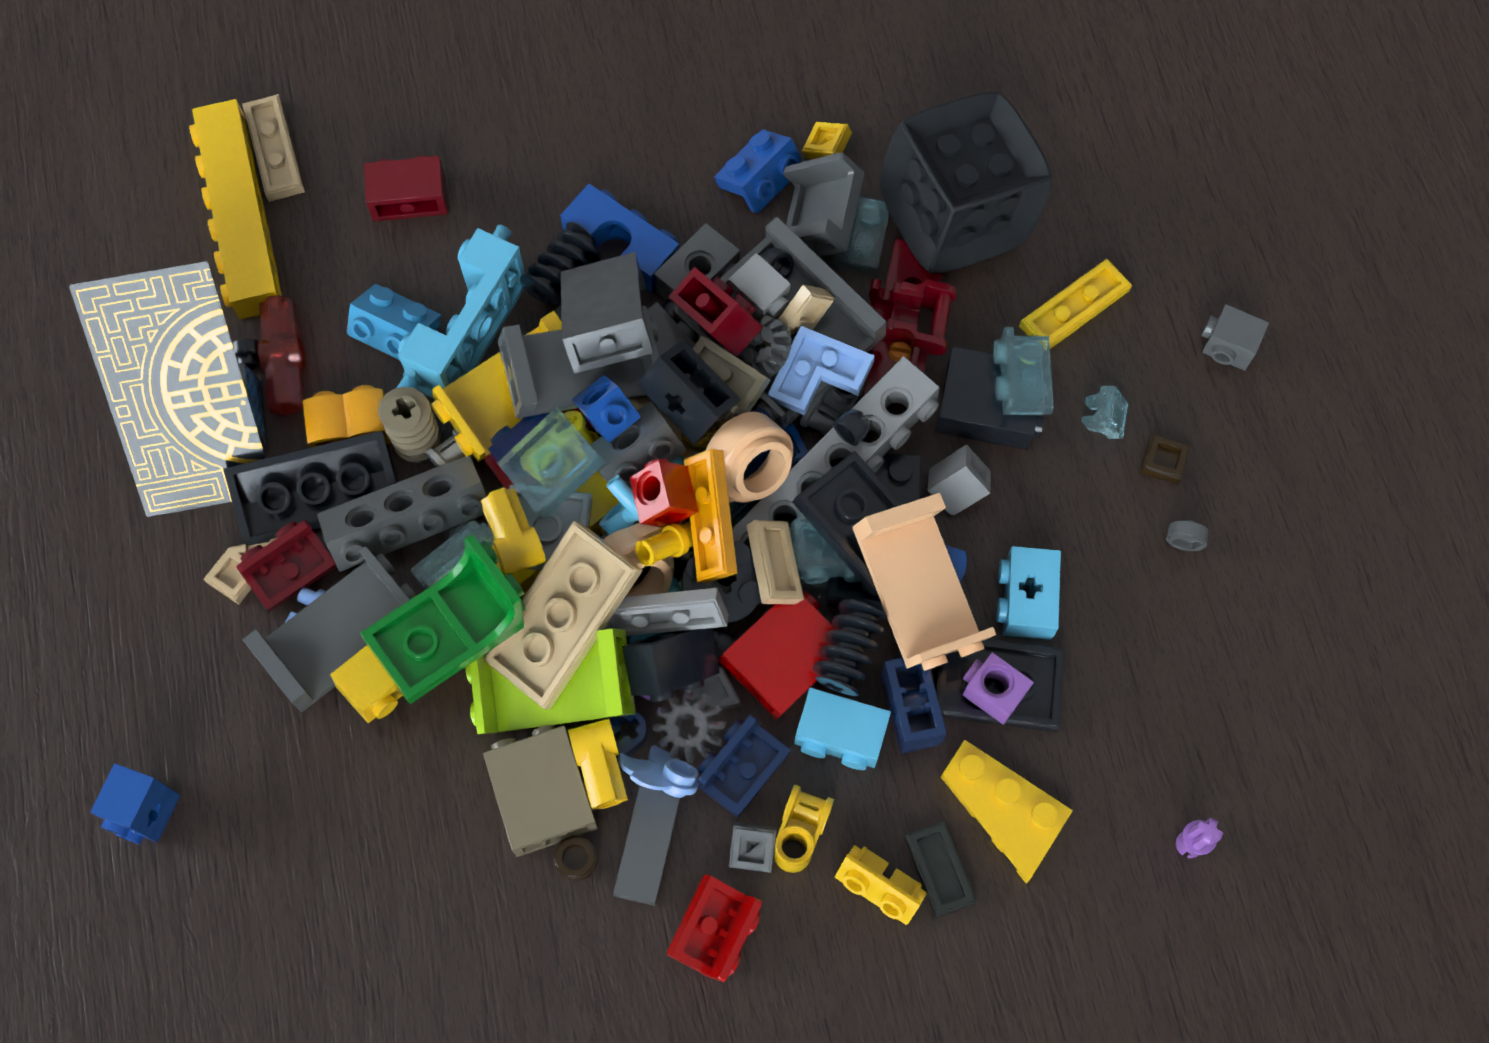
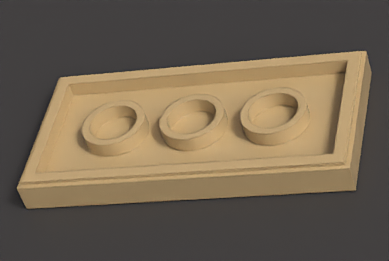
[484,521,643,709]

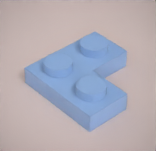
[768,326,874,415]

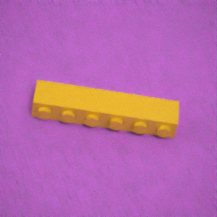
[189,99,285,320]

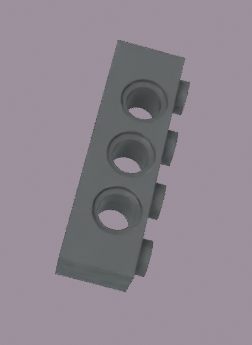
[317,456,487,572]

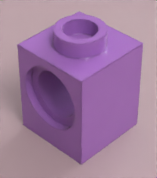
[963,652,1034,725]

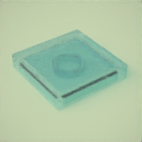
[497,407,606,519]

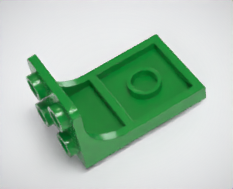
[360,534,526,704]

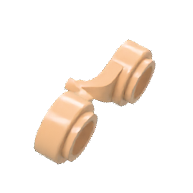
[603,412,793,597]

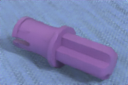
[1176,818,1223,858]

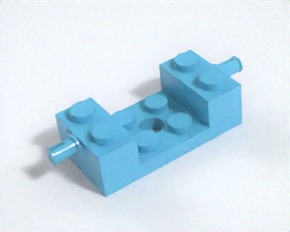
[397,225,525,399]

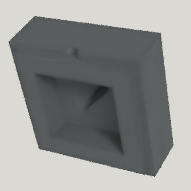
[729,822,777,873]

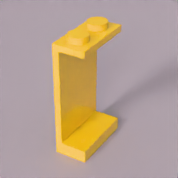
[430,311,562,462]

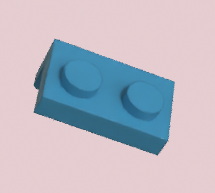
[347,283,441,360]

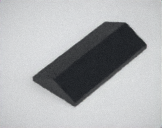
[223,430,398,546]

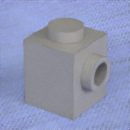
[728,253,791,320]

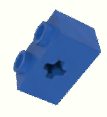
[90,763,180,845]

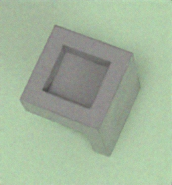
[927,444,991,515]

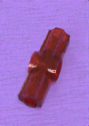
[258,295,306,416]

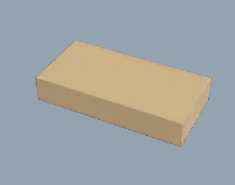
[746,520,804,604]

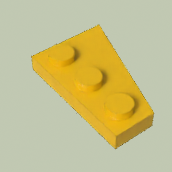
[941,740,1073,884]

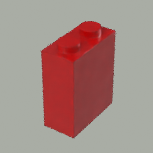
[719,591,836,720]

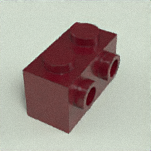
[668,267,763,357]

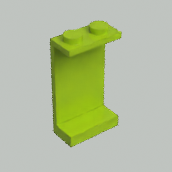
[465,628,636,734]

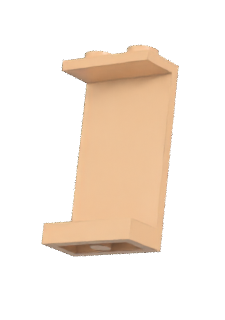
[852,493,996,671]

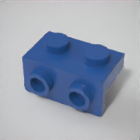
[714,129,803,213]

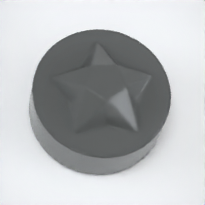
[1166,520,1209,551]

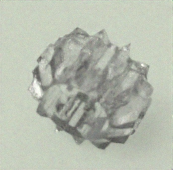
[653,690,726,763]

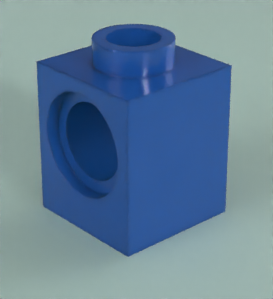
[572,375,641,443]

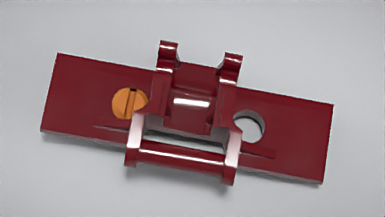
[863,239,957,405]

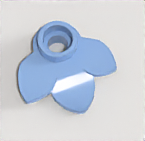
[618,745,699,798]

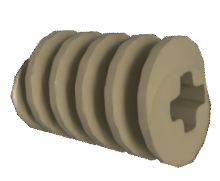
[378,387,442,463]

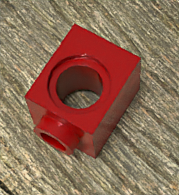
[629,459,699,528]

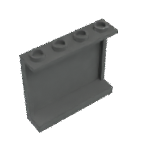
[673,217,887,429]

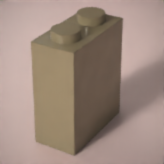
[483,725,598,857]

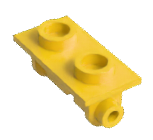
[835,845,927,925]

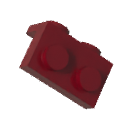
[236,520,337,613]

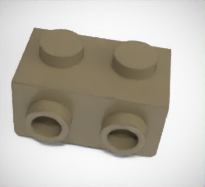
[693,335,771,420]

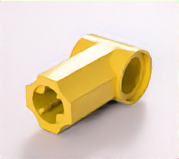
[481,488,546,575]
[568,719,628,810]

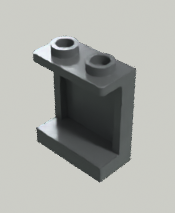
[783,153,865,257]

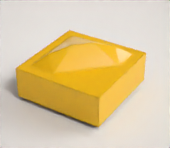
[802,122,852,159]

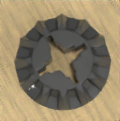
[737,315,791,378]

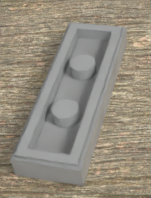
[604,588,729,636]

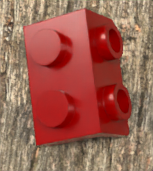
[666,874,763,982]

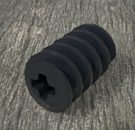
[520,222,601,306]
[812,599,888,696]

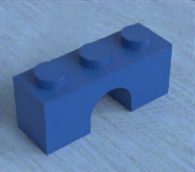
[560,184,679,294]

